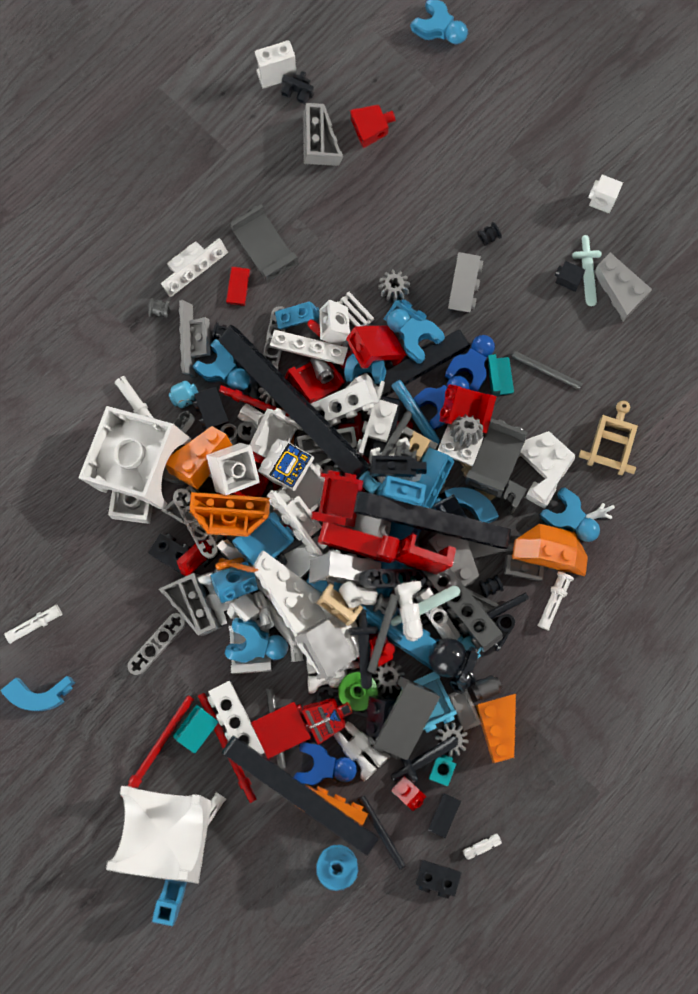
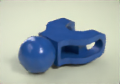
[445,335,495,392]
[413,376,470,430]
[294,743,357,785]

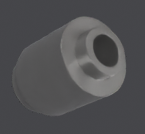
[471,675,502,700]

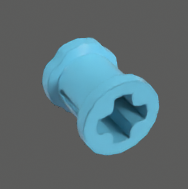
[358,470,382,494]

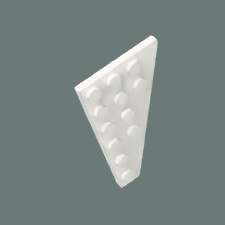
[253,551,327,682]

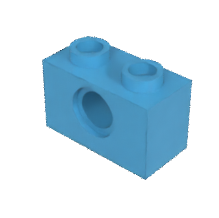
[210,561,258,604]

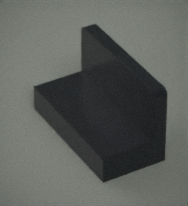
[427,793,461,838]

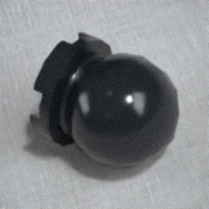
[429,638,479,686]

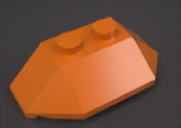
[189,492,270,537]
[512,524,588,576]

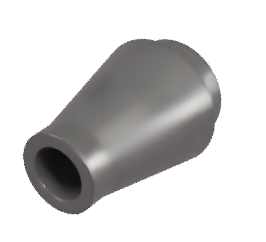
[310,358,334,384]

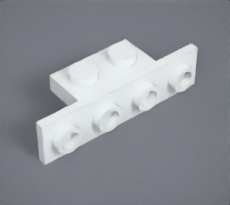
[161,238,228,297]
[270,330,348,365]
[356,381,398,456]
[268,491,323,557]

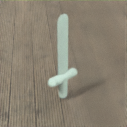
[572,235,602,306]
[390,585,460,626]

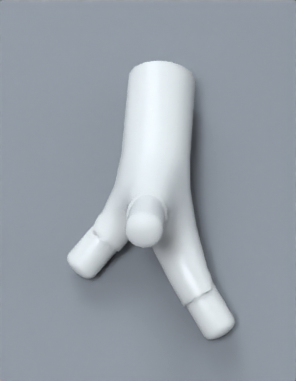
[586,503,615,519]

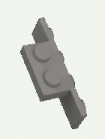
[179,300,211,377]

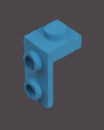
[275,301,320,330]

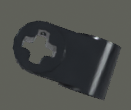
[493,614,515,652]

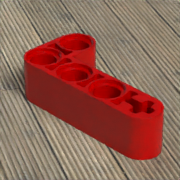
[318,522,400,563]

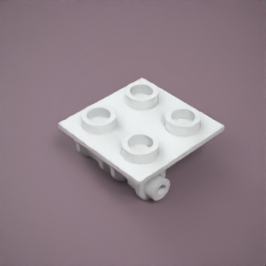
[437,424,484,466]

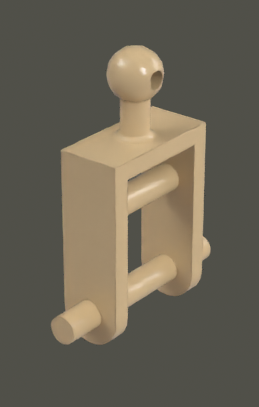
[579,401,638,475]

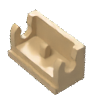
[409,431,431,462]
[316,584,363,626]

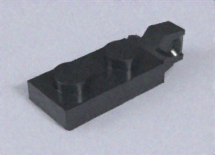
[371,455,427,477]

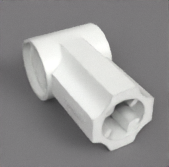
[238,404,264,429]
[339,581,378,608]

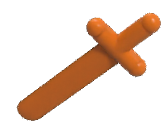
[216,557,259,572]

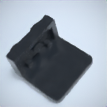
[366,695,397,739]

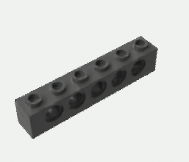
[412,544,503,652]

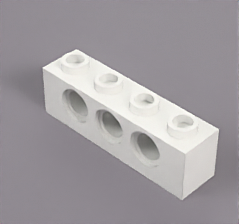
[311,380,379,426]
[207,681,265,755]

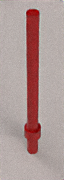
[218,385,289,418]
[198,693,257,803]
[121,695,194,798]

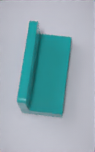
[487,354,514,396]
[173,704,218,753]

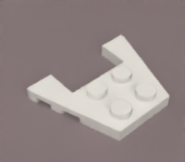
[519,431,575,504]

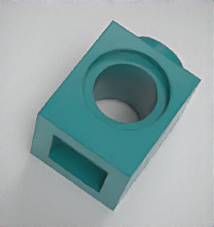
[428,755,456,786]

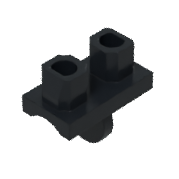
[281,71,315,104]

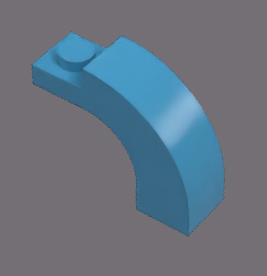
[432,487,499,523]
[0,676,75,711]
[152,879,187,926]

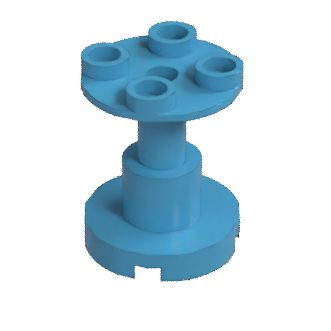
[317,845,358,890]

